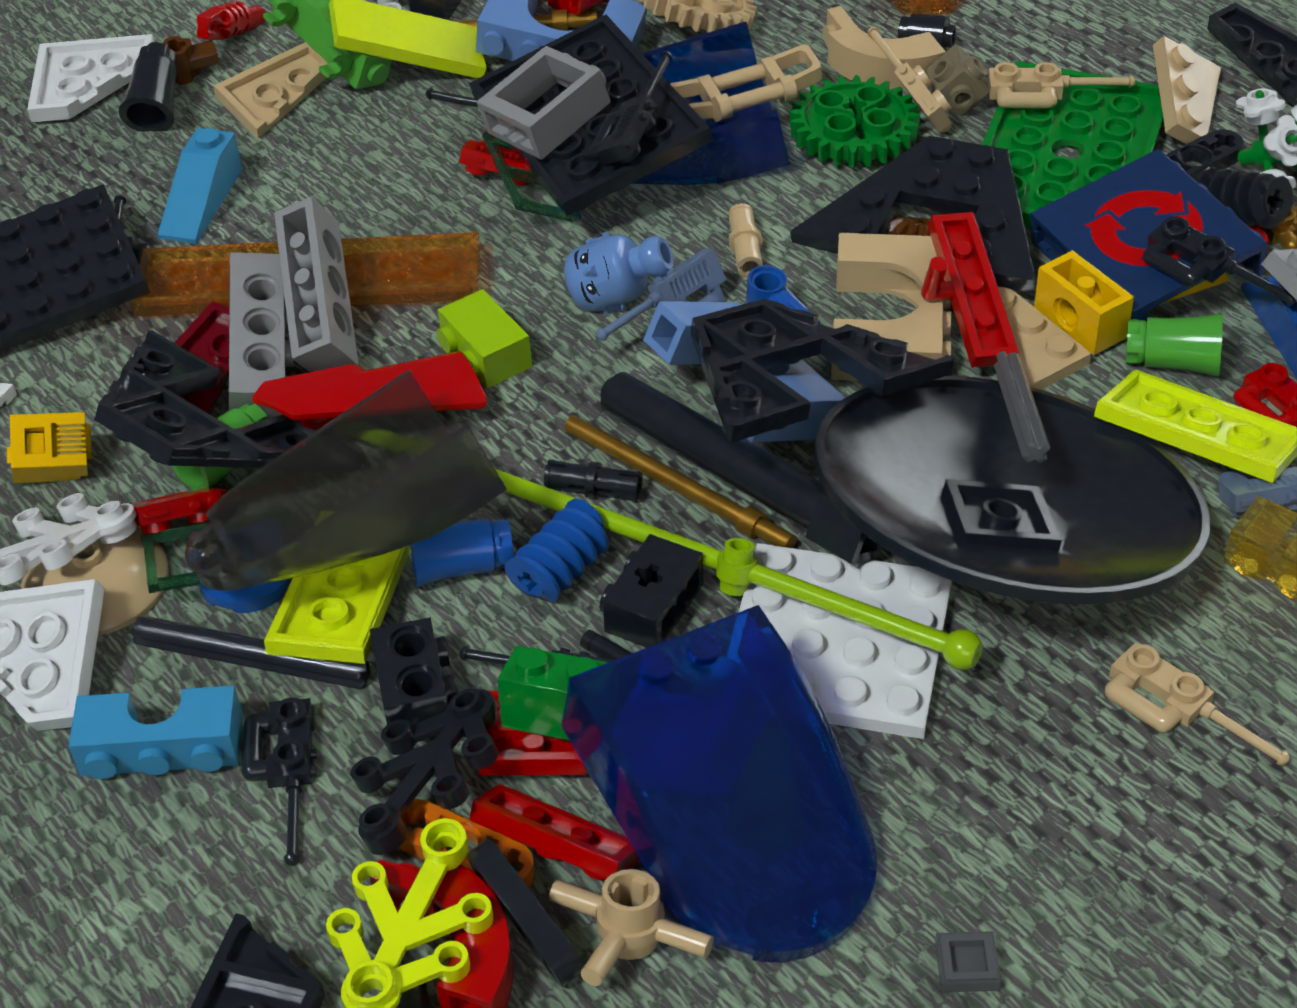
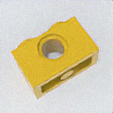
[1034,250,1134,355]

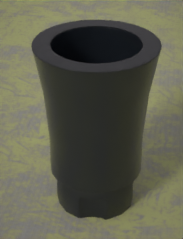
[118,42,177,132]

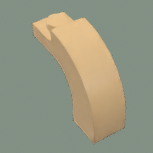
[823,6,946,89]

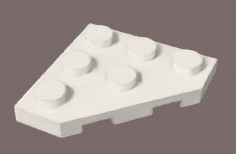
[27,34,154,122]
[0,579,105,731]

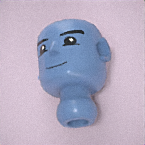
[564,232,674,315]

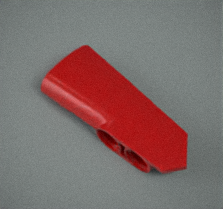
[252,351,487,429]

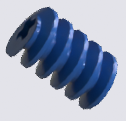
[505,498,610,603]

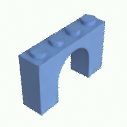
[476,0,647,61]
[643,301,845,443]

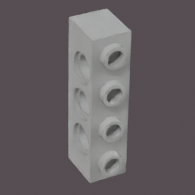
[274,197,359,372]
[229,252,293,419]

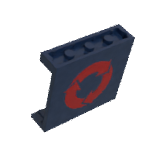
[1030,149,1267,322]

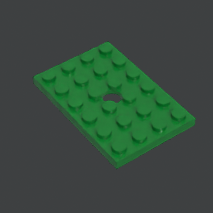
[982,61,1164,227]

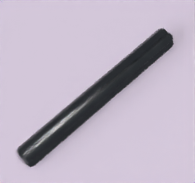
[131,615,370,689]

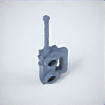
[596,249,727,341]
[1219,467,1297,518]

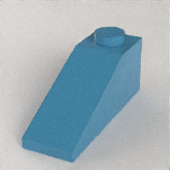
[158,128,243,244]

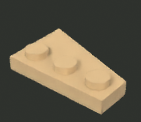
[1153,36,1221,144]
[214,42,328,138]
[998,286,1092,390]

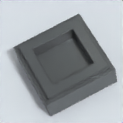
[935,931,1001,993]

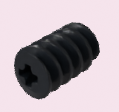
[1196,167,1293,229]

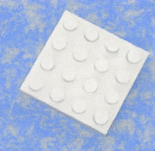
[719,543,952,739]

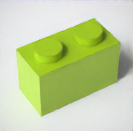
[436,289,532,388]

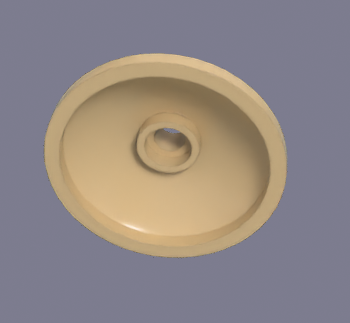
[21,528,169,636]

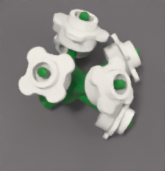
[1236,88,1297,189]

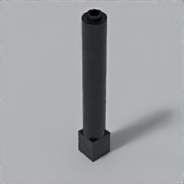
[600,372,882,564]

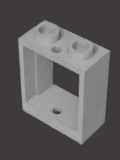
[477,46,611,160]

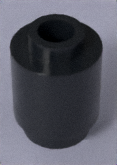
[898,13,956,51]

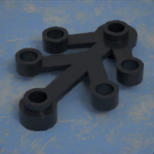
[350,689,499,855]

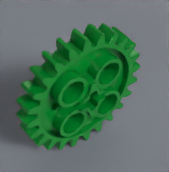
[790,75,920,168]

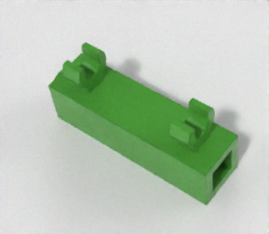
[263,0,392,90]

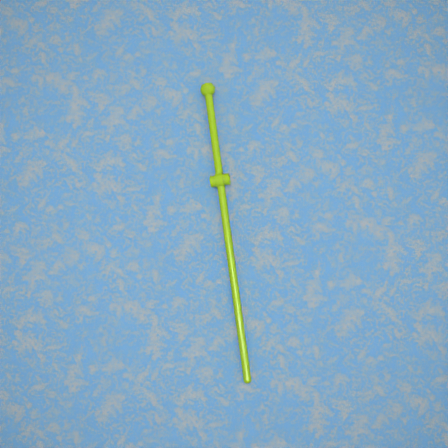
[330,420,983,670]

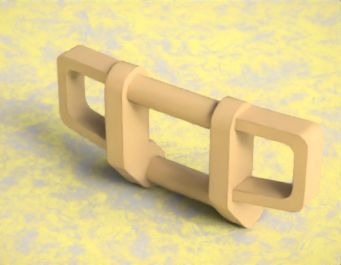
[670,44,822,122]

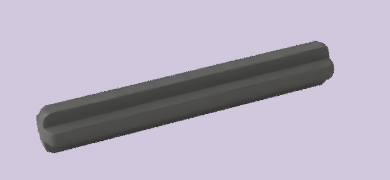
[994,351,1050,464]

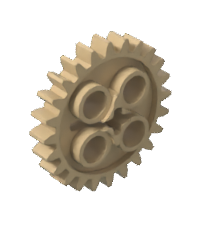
[637,0,757,36]

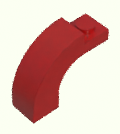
[370,859,514,1008]

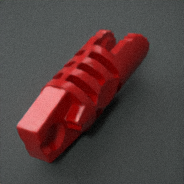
[196,1,267,40]

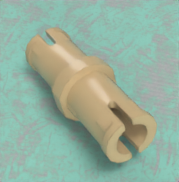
[728,203,763,278]

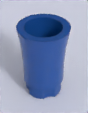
[409,518,514,587]

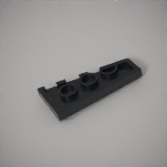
[1207,2,1297,106]

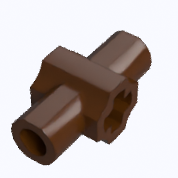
[163,36,219,85]

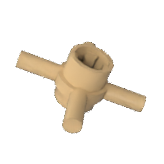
[549,855,714,986]

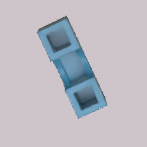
[68,685,243,779]

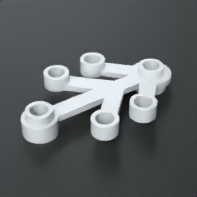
[0,493,137,585]

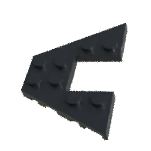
[790,136,1036,293]
[691,299,955,443]
[94,330,363,471]

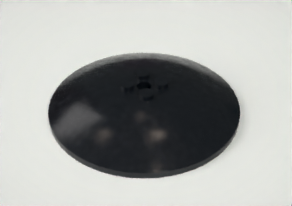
[814,376,1210,604]

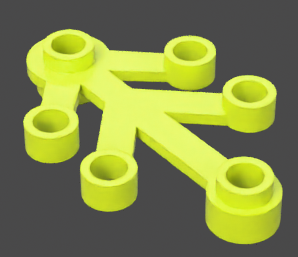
[326,818,494,1008]

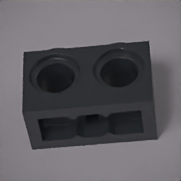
[370,617,457,726]

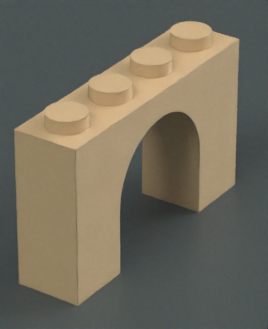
[831,233,951,381]

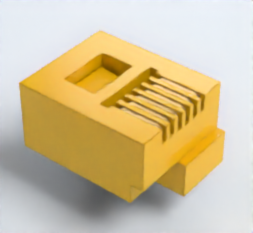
[7,412,92,483]

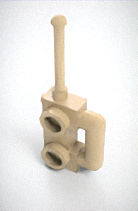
[868,27,952,133]
[988,62,1135,108]
[1105,642,1290,766]

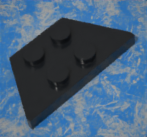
[190,913,325,1008]

